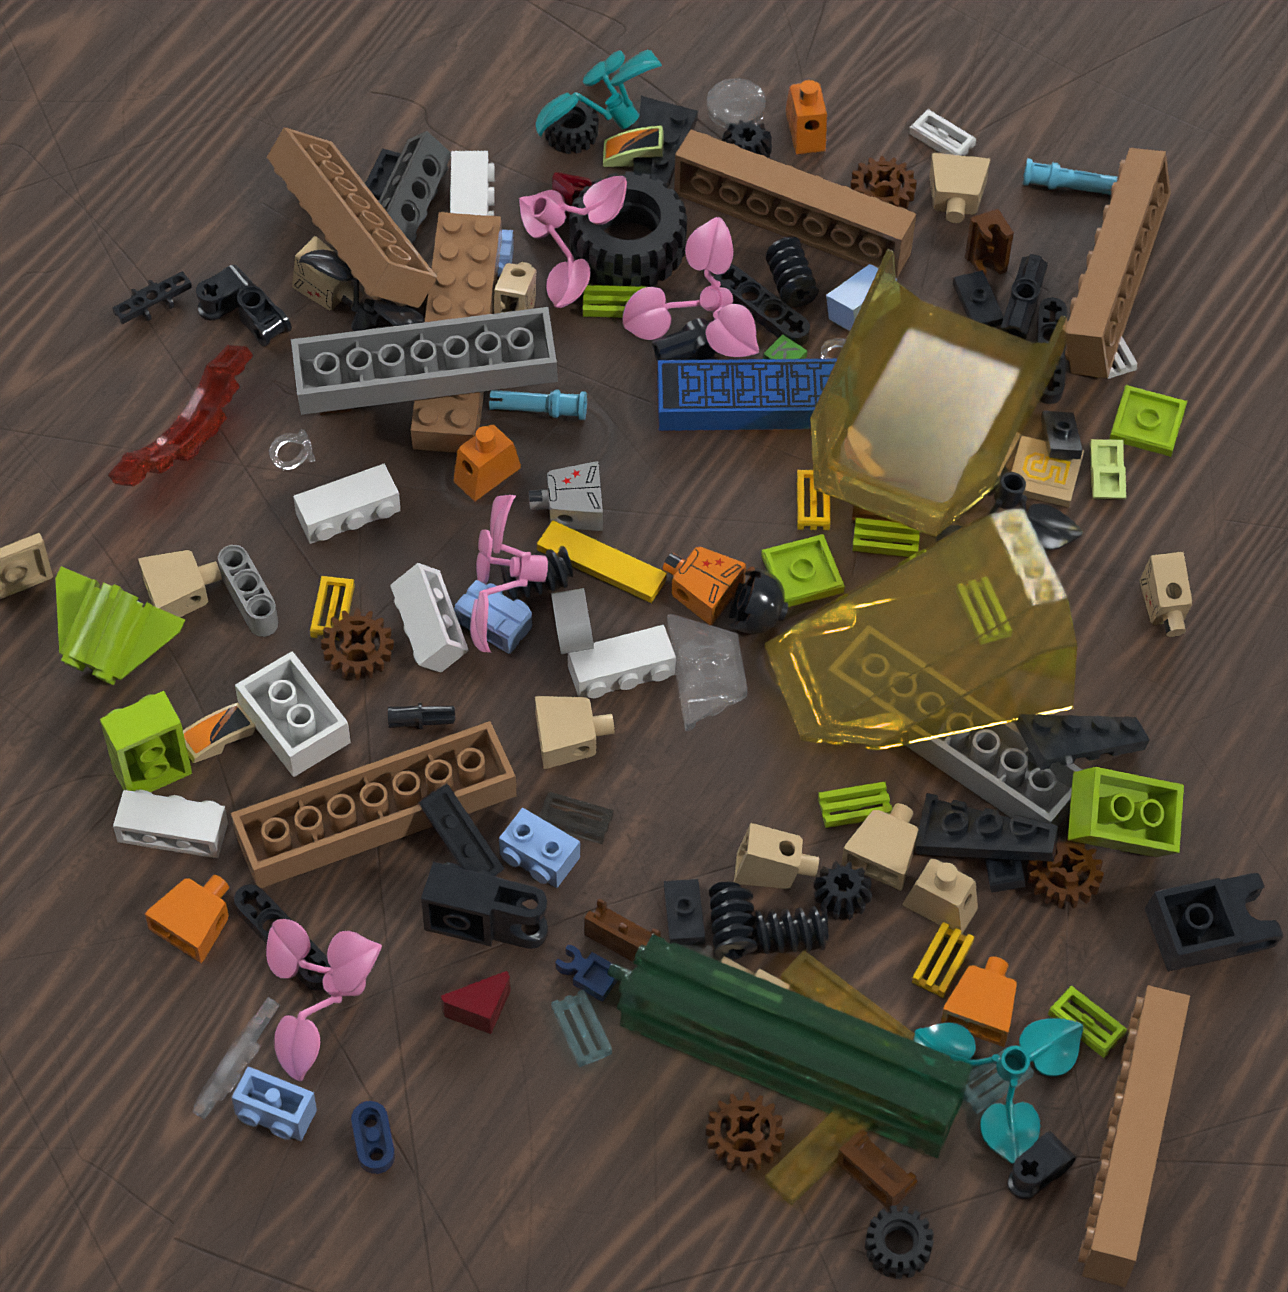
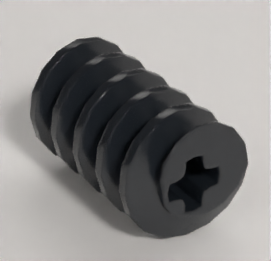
[765,237,819,307]
[500,546,573,601]
[709,881,757,960]
[755,906,829,954]

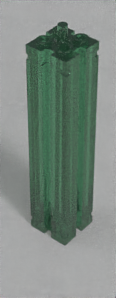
[607,934,973,1159]

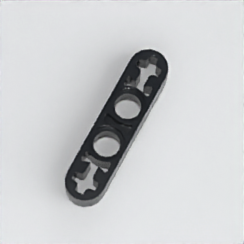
[714,264,810,346]
[1035,297,1067,404]
[234,884,331,991]

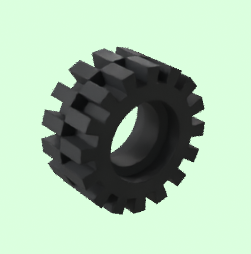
[545,100,598,154]
[865,1205,934,1279]

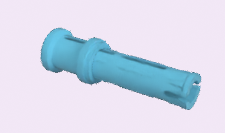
[1023,158,1117,195]
[489,389,587,420]

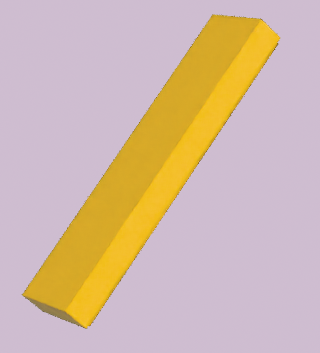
[537,520,667,603]

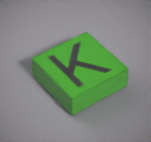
[763,335,807,359]

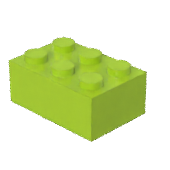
[100,691,192,793]
[1068,767,1184,857]

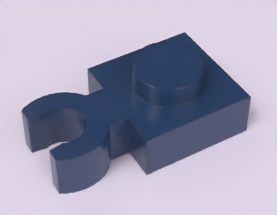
[555,945,622,1002]

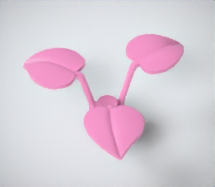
[519,176,627,308]
[623,217,759,357]
[470,495,548,653]
[266,919,382,1081]

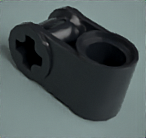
[196,265,256,321]
[237,286,292,347]
[1007,1131,1077,1199]

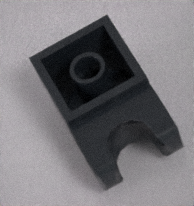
[421,862,548,949]
[1144,873,1284,972]

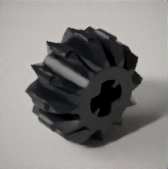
[722,119,772,158]
[813,860,872,921]

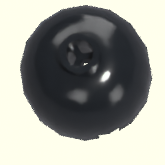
[729,566,788,635]

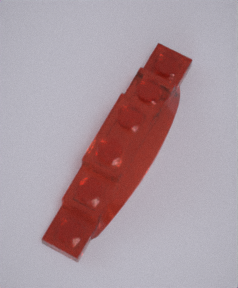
[108,345,253,487]

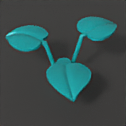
[536,50,662,137]
[914,1018,1083,1164]

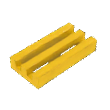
[797,470,830,530]
[310,576,355,641]
[912,922,974,998]

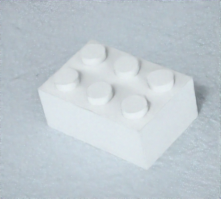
[235,651,351,777]

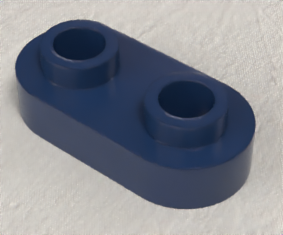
[351,1101,395,1174]

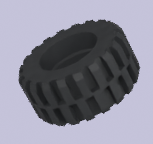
[569,172,687,287]

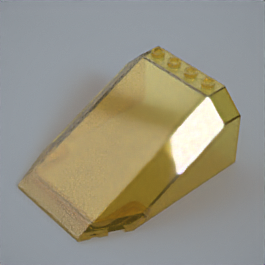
[810,249,1067,537]
[765,508,1077,751]

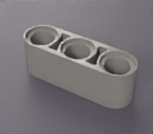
[218,545,279,637]
[552,588,594,654]

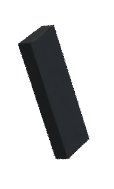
[417,783,505,876]

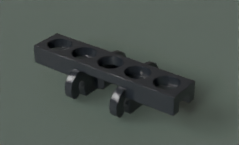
[112,271,192,324]

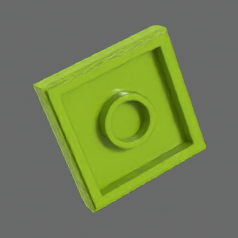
[1109,385,1187,457]
[761,534,845,607]

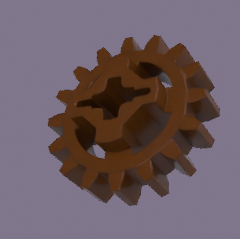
[850,156,917,209]
[321,608,394,681]
[1027,837,1104,909]
[705,1092,785,1172]

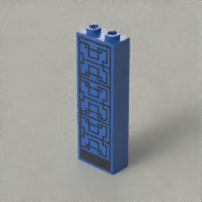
[657,358,857,431]

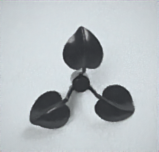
[299,250,432,331]
[935,441,1083,572]

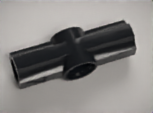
[1000,254,1048,343]
[652,318,717,362]

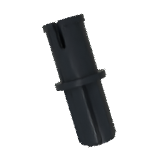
[388,702,456,730]

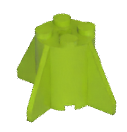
[55,566,185,685]

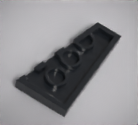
[633,96,698,189]
[1015,714,1150,770]
[915,793,1059,862]

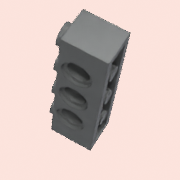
[379,131,451,244]

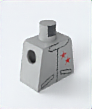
[529,462,603,531]

